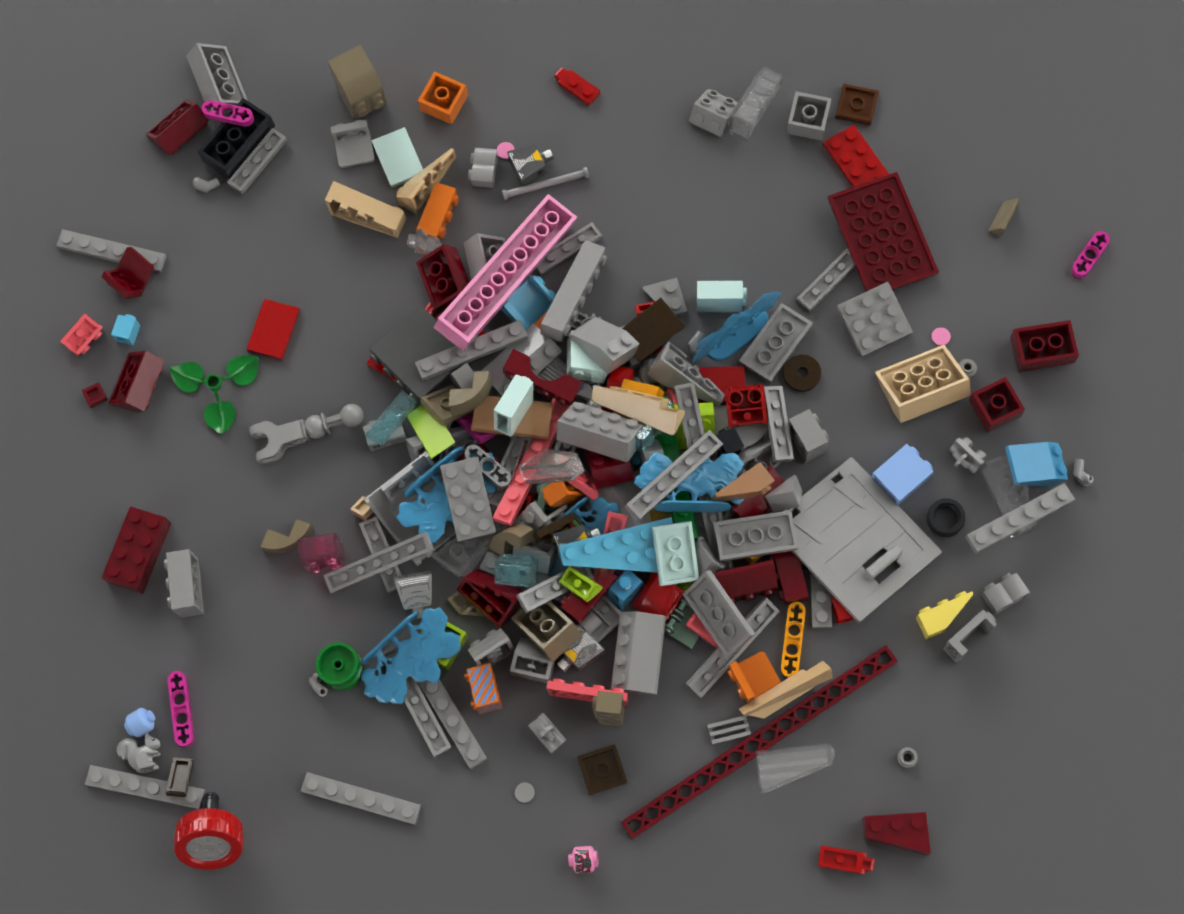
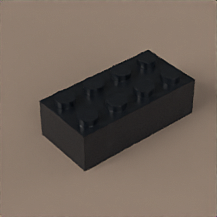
[198,98,275,179]

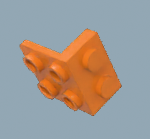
[727,651,781,703]

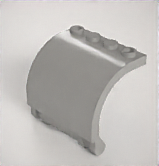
[364,451,456,566]

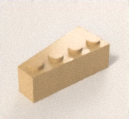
[325,181,406,238]

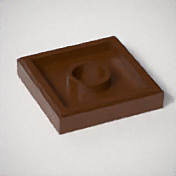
[835,83,879,126]

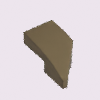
[447,591,485,617]

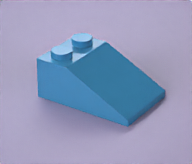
[1005,442,1068,487]

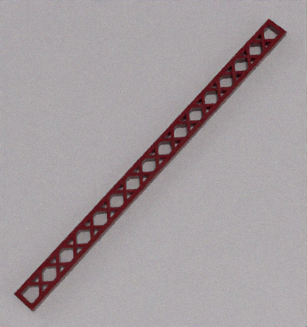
[621,645,898,840]

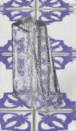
[519,448,585,484]
[755,743,835,793]

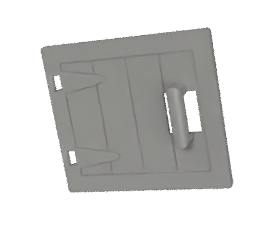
[784,457,942,623]

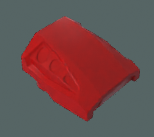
[724,384,767,428]
[631,572,684,624]

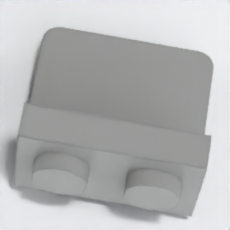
[688,89,739,137]
[331,120,375,168]
[513,501,568,536]

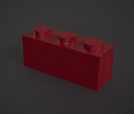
[768,551,809,606]

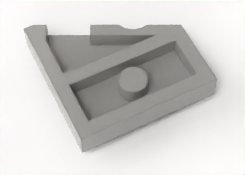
[642,278,687,316]

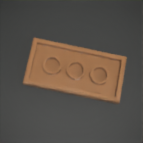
[471,396,553,440]

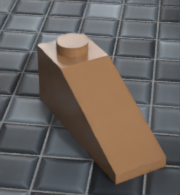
[711,462,775,502]

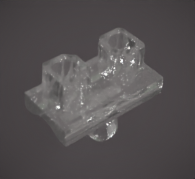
[407,229,441,256]

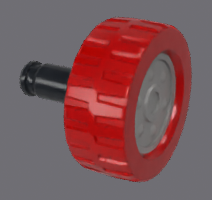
[174,792,243,870]

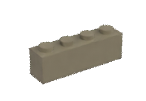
[592,691,625,727]

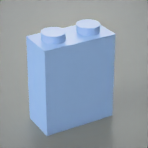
[872,444,934,505]

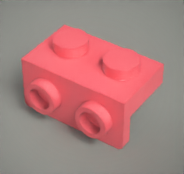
[60,314,103,356]

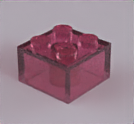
[297,533,345,573]

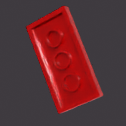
[823,125,889,187]

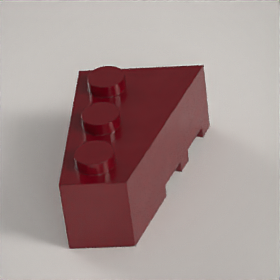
[456,569,524,628]
[862,812,931,856]

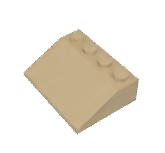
[875,345,971,423]

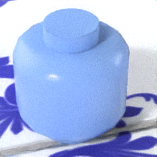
[124,708,155,737]

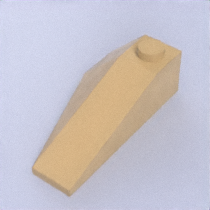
[396,148,456,215]

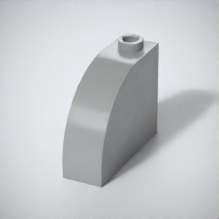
[713,405,768,456]

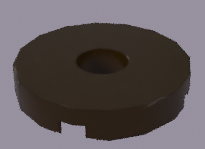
[783,354,821,392]

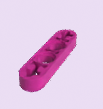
[168,671,195,748]

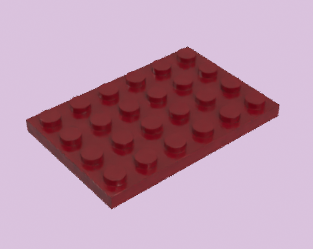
[827,172,939,292]

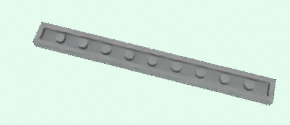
[674,382,734,571]

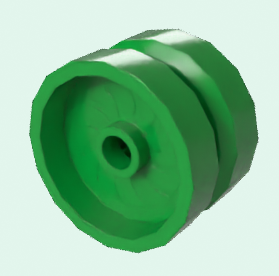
[316,642,364,691]

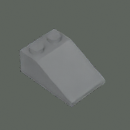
[568,317,639,374]
[467,628,515,666]

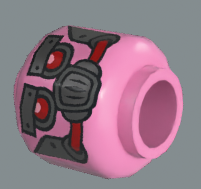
[568,846,599,873]

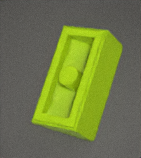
[559,566,603,602]

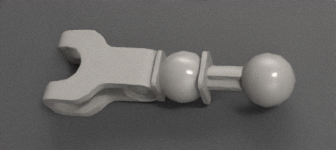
[249,404,364,464]

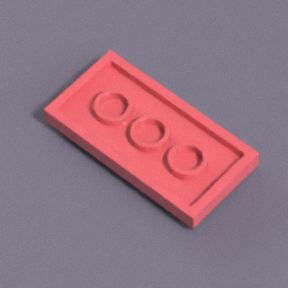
[547,679,629,708]

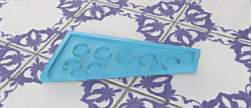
[557,517,673,572]

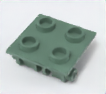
[664,597,700,649]

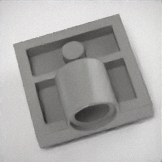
[580,596,621,644]

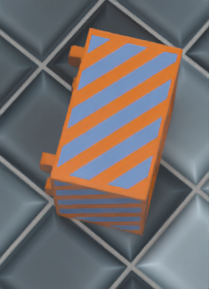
[464,663,503,714]

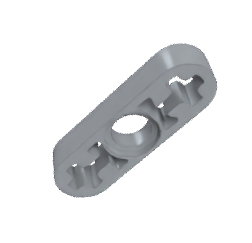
[465,445,511,489]

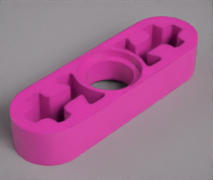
[202,100,254,127]
[1071,231,1110,279]

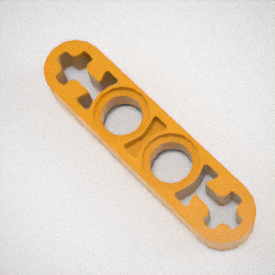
[781,602,806,678]

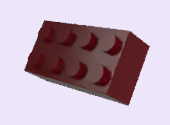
[101,506,171,594]

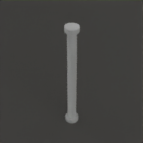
[502,167,589,201]

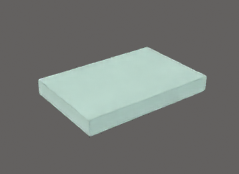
[371,127,423,188]
[652,521,699,586]

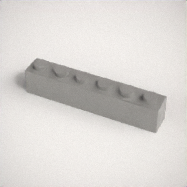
[540,240,607,342]

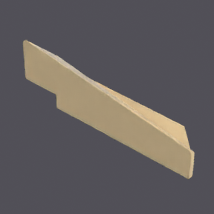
[591,385,685,435]
[739,661,833,719]

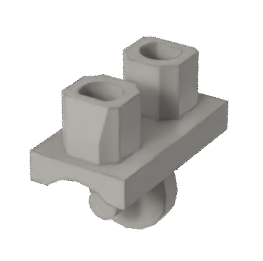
[949,437,986,474]
[528,713,567,754]

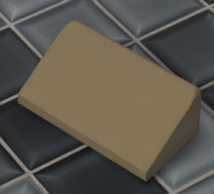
[988,198,1020,237]

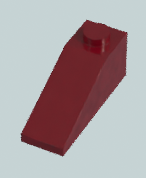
[560,575,617,626]

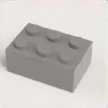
[164,549,204,618]

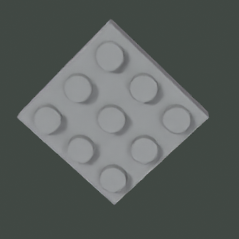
[836,282,913,357]

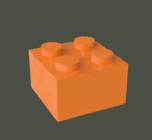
[418,71,468,125]

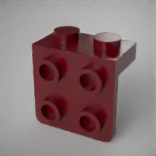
[101,247,154,299]

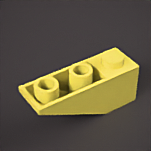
[916,591,973,640]

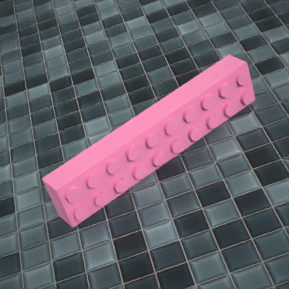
[434,194,577,351]

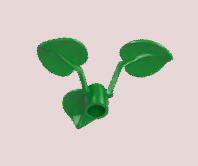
[170,355,259,434]

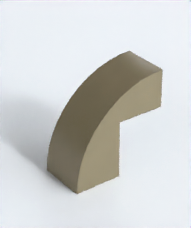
[449,371,492,416]
[260,519,314,554]
[489,524,534,558]

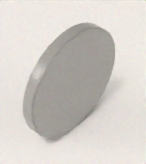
[515,782,535,803]

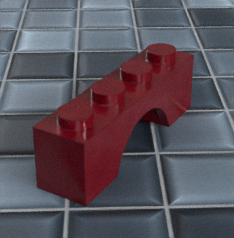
[503,349,582,406]

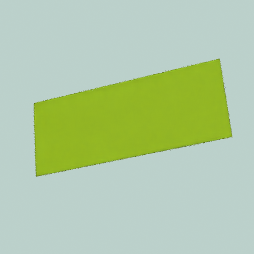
[406,405,455,459]

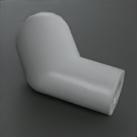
[192,177,220,193]
[688,330,705,357]
[1073,459,1094,486]
[309,673,327,697]

